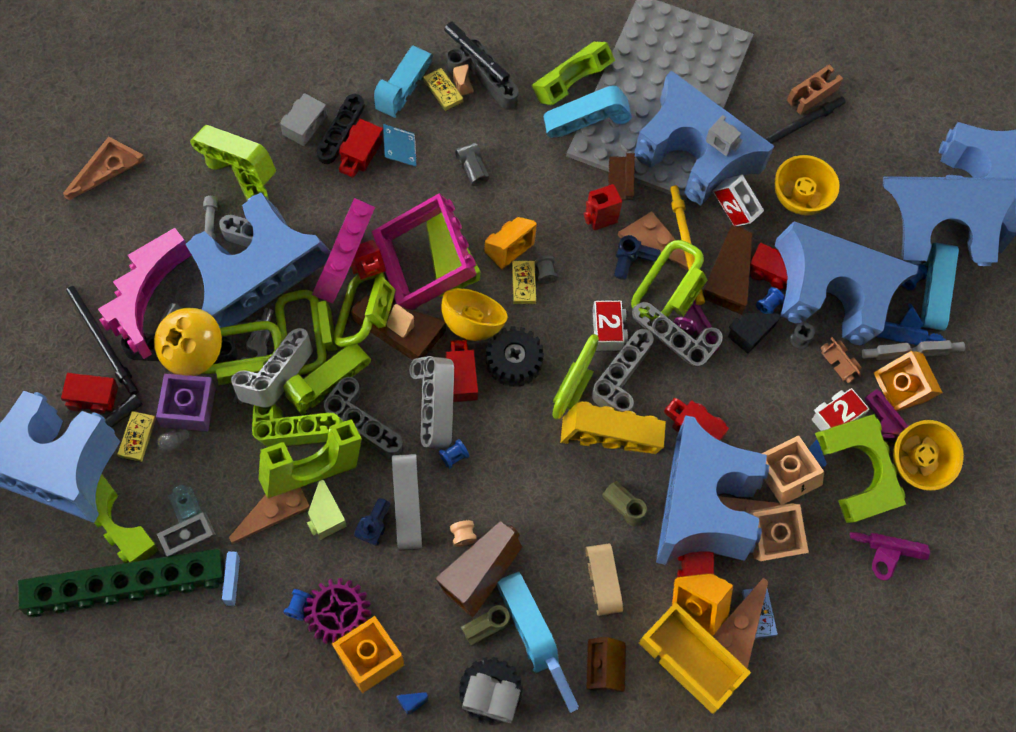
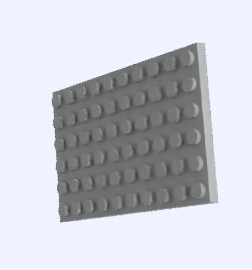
[566,0,753,200]

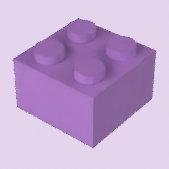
[156,373,216,431]

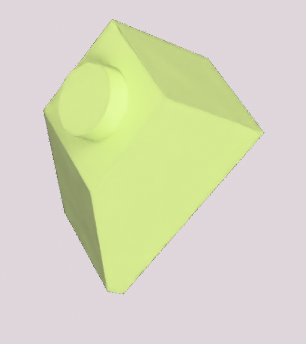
[307,480,347,540]

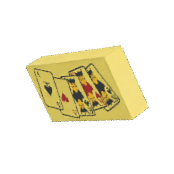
[423,68,463,111]
[512,261,536,304]
[117,411,156,462]

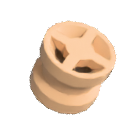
[450,520,477,547]

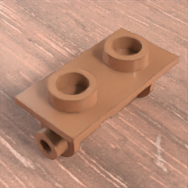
[820,337,862,384]

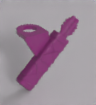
[674,291,719,351]
[865,389,921,452]
[849,532,930,580]

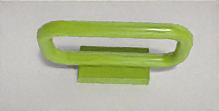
[631,240,707,323]
[333,272,396,347]
[275,290,337,375]
[202,321,283,385]
[552,334,599,419]

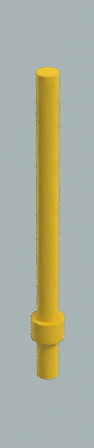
[670,185,705,305]

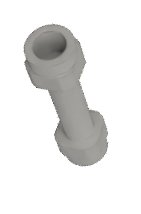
[203,196,218,241]

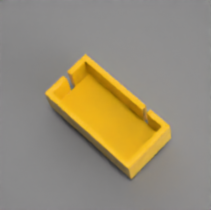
[638,602,751,714]

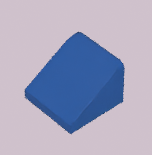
[808,439,827,469]
[397,692,428,715]

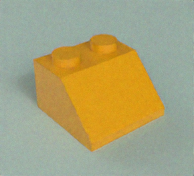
[484,217,537,269]
[873,351,943,411]
[672,574,733,635]
[332,616,404,694]

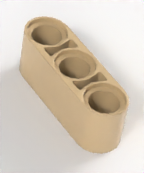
[586,544,623,616]

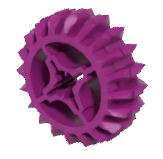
[304,578,371,644]

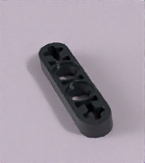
[316,94,364,164]

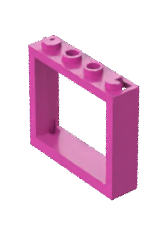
[372,193,477,310]

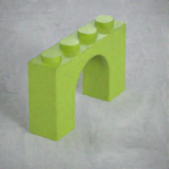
[815,414,906,523]
[258,419,362,499]

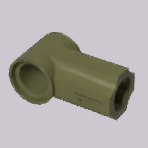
[602,481,647,526]
[461,605,510,647]

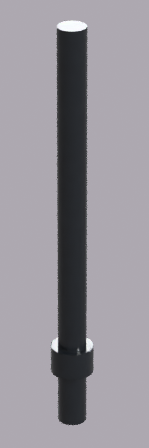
[764,96,846,144]
[66,286,139,396]

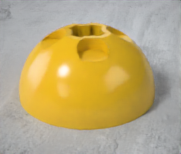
[774,155,840,216]
[441,288,508,341]
[154,308,222,376]
[893,420,964,490]

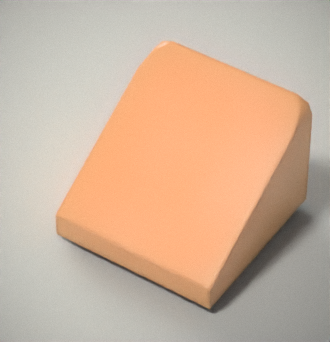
[387,304,414,338]

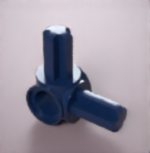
[614,235,661,279]
[354,498,390,546]

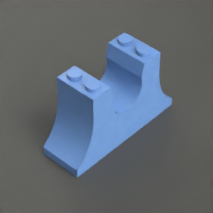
[634,71,774,206]
[939,122,1016,253]
[883,176,1016,266]
[186,192,331,328]
[775,221,918,345]
[0,391,120,523]
[656,415,769,565]

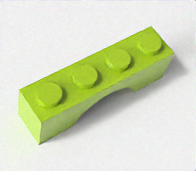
[531,42,615,105]
[94,474,159,563]

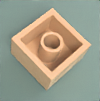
[761,436,824,505]
[746,503,809,561]

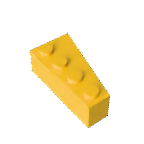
[560,402,666,454]

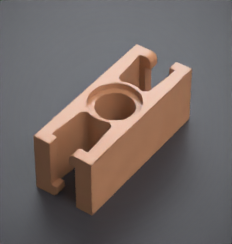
[787,65,843,115]

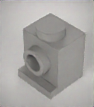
[706,115,743,156]

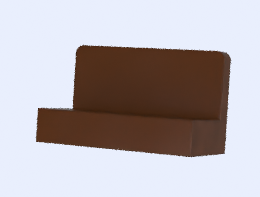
[608,153,635,200]
[586,637,626,692]

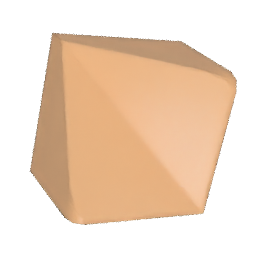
[453,64,474,96]

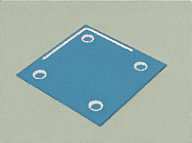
[383,124,416,166]

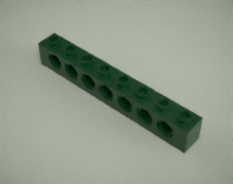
[18,549,225,617]

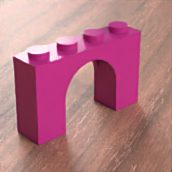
[312,198,375,304]

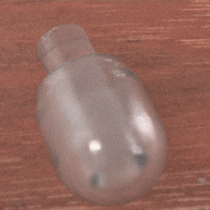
[157,429,191,452]

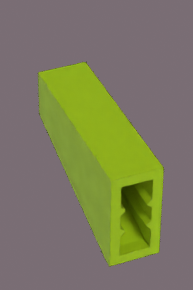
[426,213,480,297]

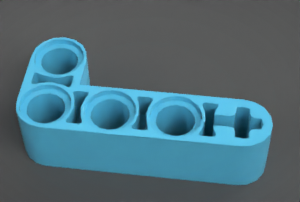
[374,46,433,118]
[544,86,632,138]
[921,242,959,331]
[497,572,559,673]

